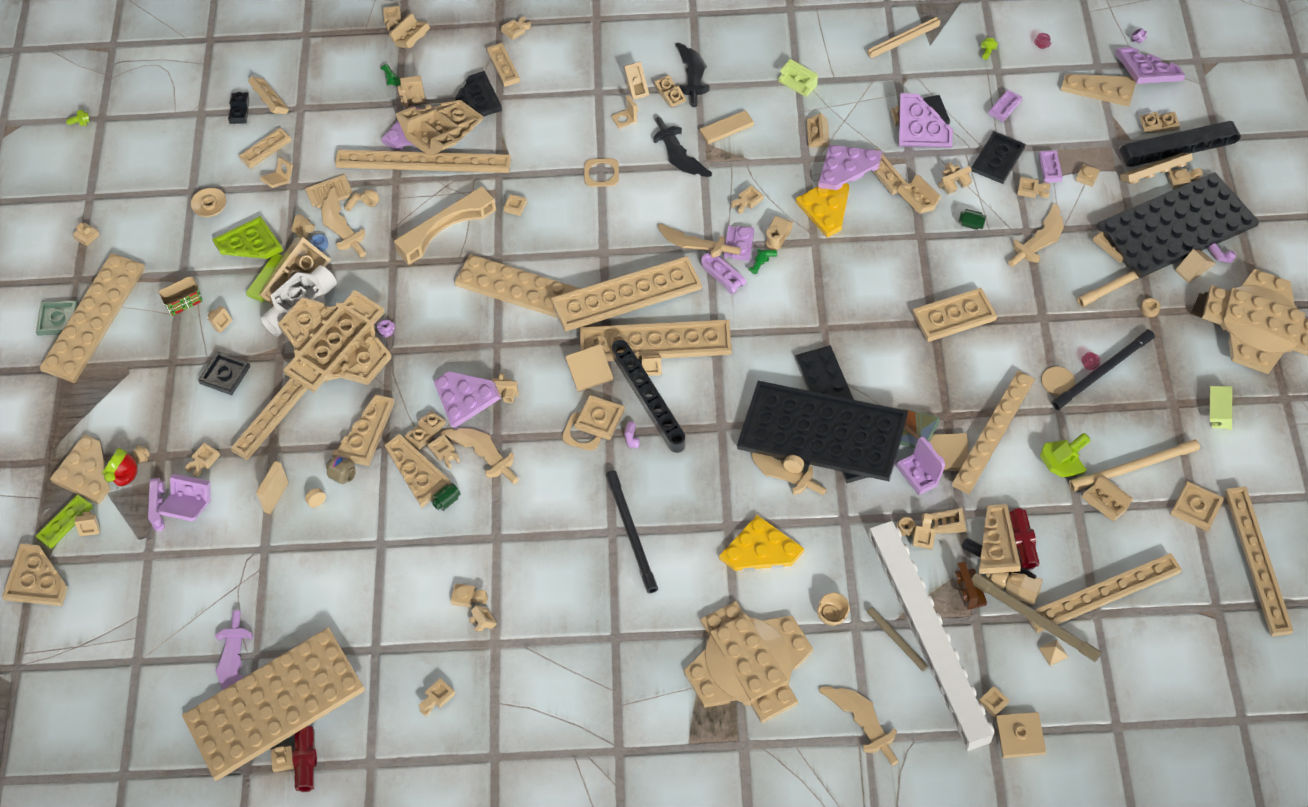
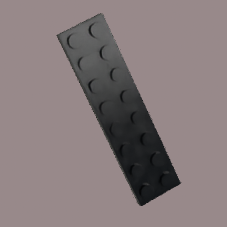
[795,345,868,483]

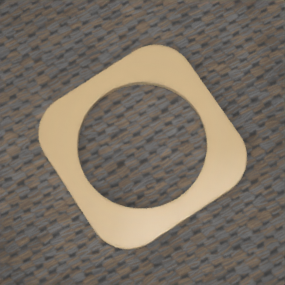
[584,158,619,187]
[563,412,601,451]

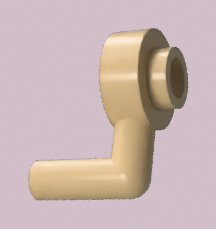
[344,190,379,212]

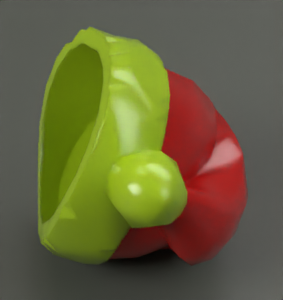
[102,448,138,487]

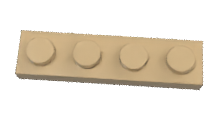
[1120,153,1193,184]

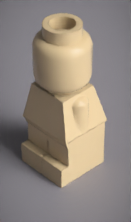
[986,572,1043,606]

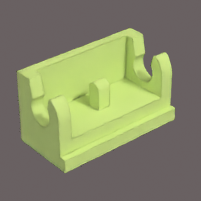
[778,59,818,97]
[1210,386,1232,430]

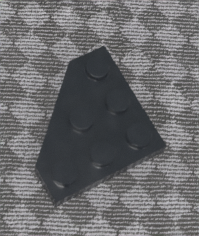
[455,71,502,117]

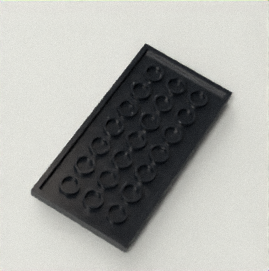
[1097,172,1260,278]
[737,380,908,482]

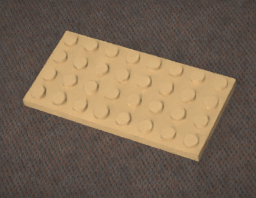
[182,627,366,781]

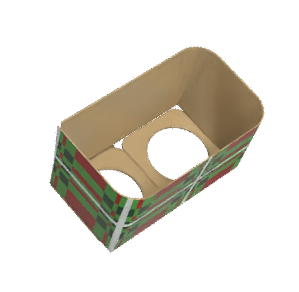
[157,277,203,317]

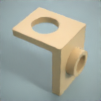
[611,95,638,129]
[260,157,293,188]

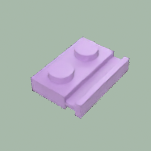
[724,225,754,261]

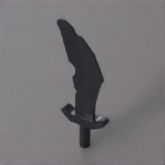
[675,43,710,107]
[653,117,712,177]

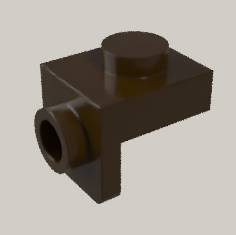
[1190,292,1208,321]

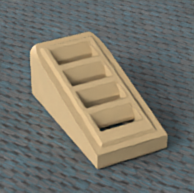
[930,508,967,534]

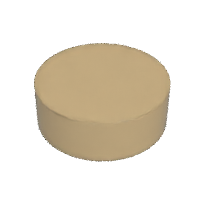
[1140,298,1161,317]
[783,455,804,473]
[305,488,326,508]

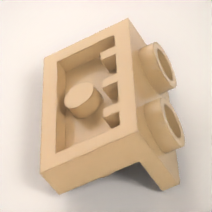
[398,75,426,109]

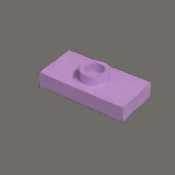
[988,90,1023,122]
[1038,150,1063,183]

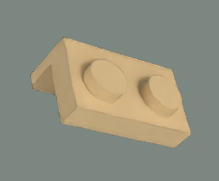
[389,14,430,48]
[897,175,941,214]
[1081,475,1133,522]

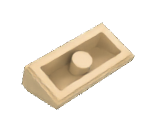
[807,113,830,147]

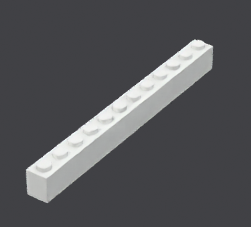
[869,521,994,751]

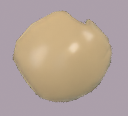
[817,592,850,626]

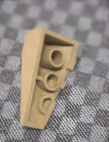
[259,237,331,306]

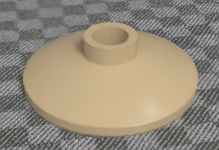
[191,188,227,217]

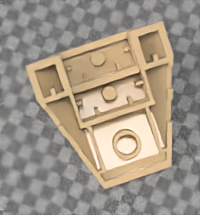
[396,100,484,156]

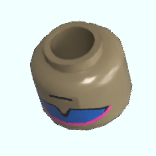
[326,456,356,484]

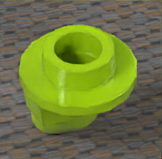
[981,38,998,60]
[66,109,90,126]

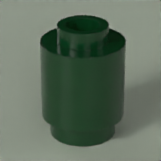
[958,209,987,230]
[431,482,461,511]

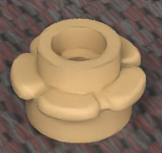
[132,445,149,464]
[897,517,916,536]

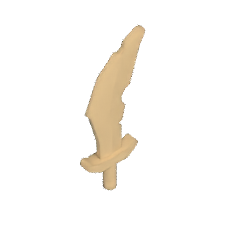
[321,187,366,258]
[1008,204,1064,267]
[658,224,741,258]
[441,428,519,484]
[751,452,827,496]
[819,686,899,766]

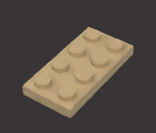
[912,288,997,342]

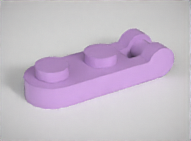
[701,253,746,294]
[148,478,165,531]

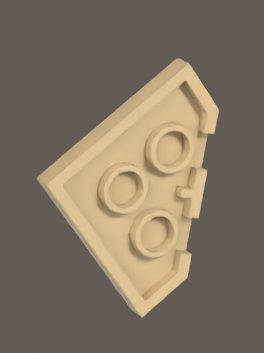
[50,434,111,504]
[2,544,68,606]

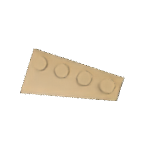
[1061,74,1136,107]
[332,395,395,466]
[385,434,451,508]
[979,504,1021,574]

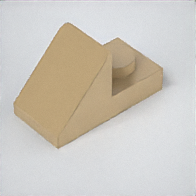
[623,62,649,100]

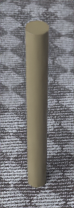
[867,607,928,672]

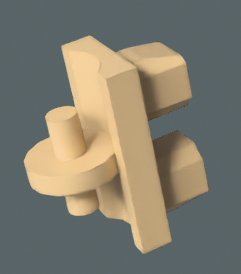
[937,163,972,195]
[491,373,519,403]

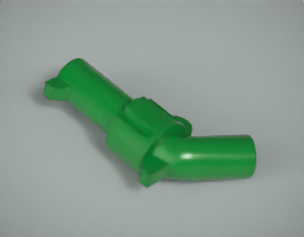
[380,64,401,87]
[748,249,777,274]

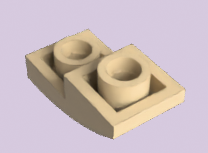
[654,75,686,108]
[1139,111,1180,132]
[405,411,446,450]

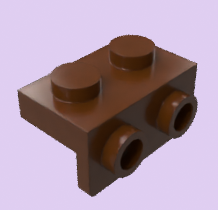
[954,561,987,610]

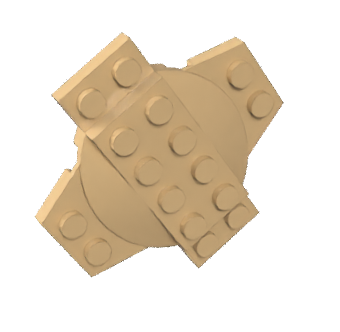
[1202,269,1308,374]
[278,290,392,393]
[684,601,813,723]

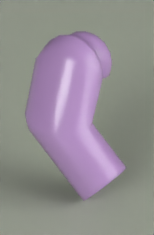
[1208,243,1236,263]
[624,421,640,449]

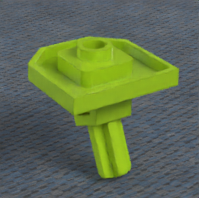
[1040,433,1091,478]

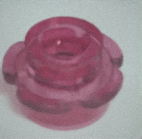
[1034,33,1051,49]
[1081,352,1100,370]

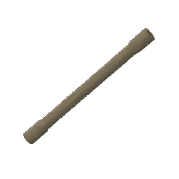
[972,573,1102,662]

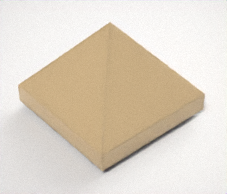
[1039,640,1068,666]

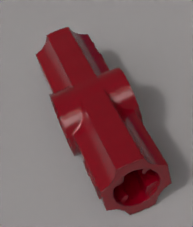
[1009,508,1040,570]
[292,726,317,793]

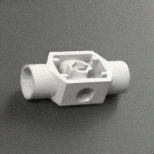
[260,265,337,337]

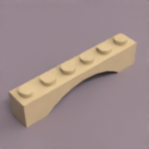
[394,187,496,265]

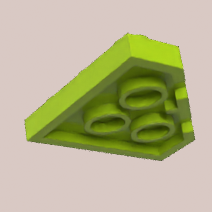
[212,216,283,259]

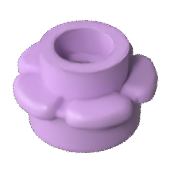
[1131,28,1147,43]
[377,319,395,337]

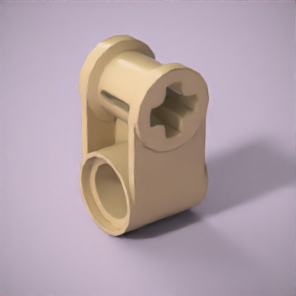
[766,215,793,250]

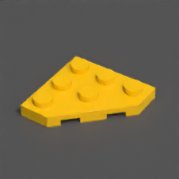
[796,182,850,238]
[719,515,804,571]

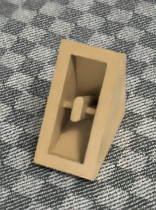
[1175,249,1216,283]

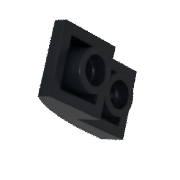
[228,92,249,124]

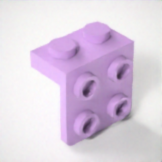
[896,436,945,495]
[158,474,211,521]

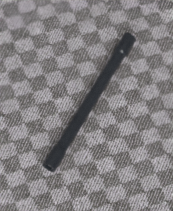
[1051,329,1155,410]
[606,470,658,594]

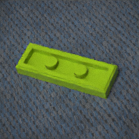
[246,254,283,302]
[35,494,93,549]

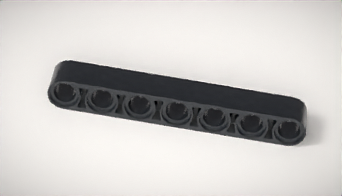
[1119,121,1241,167]
[612,340,686,453]

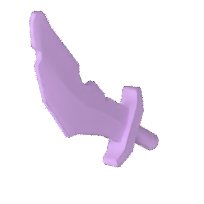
[215,610,254,690]

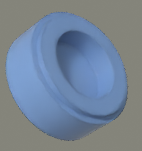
[310,234,329,252]

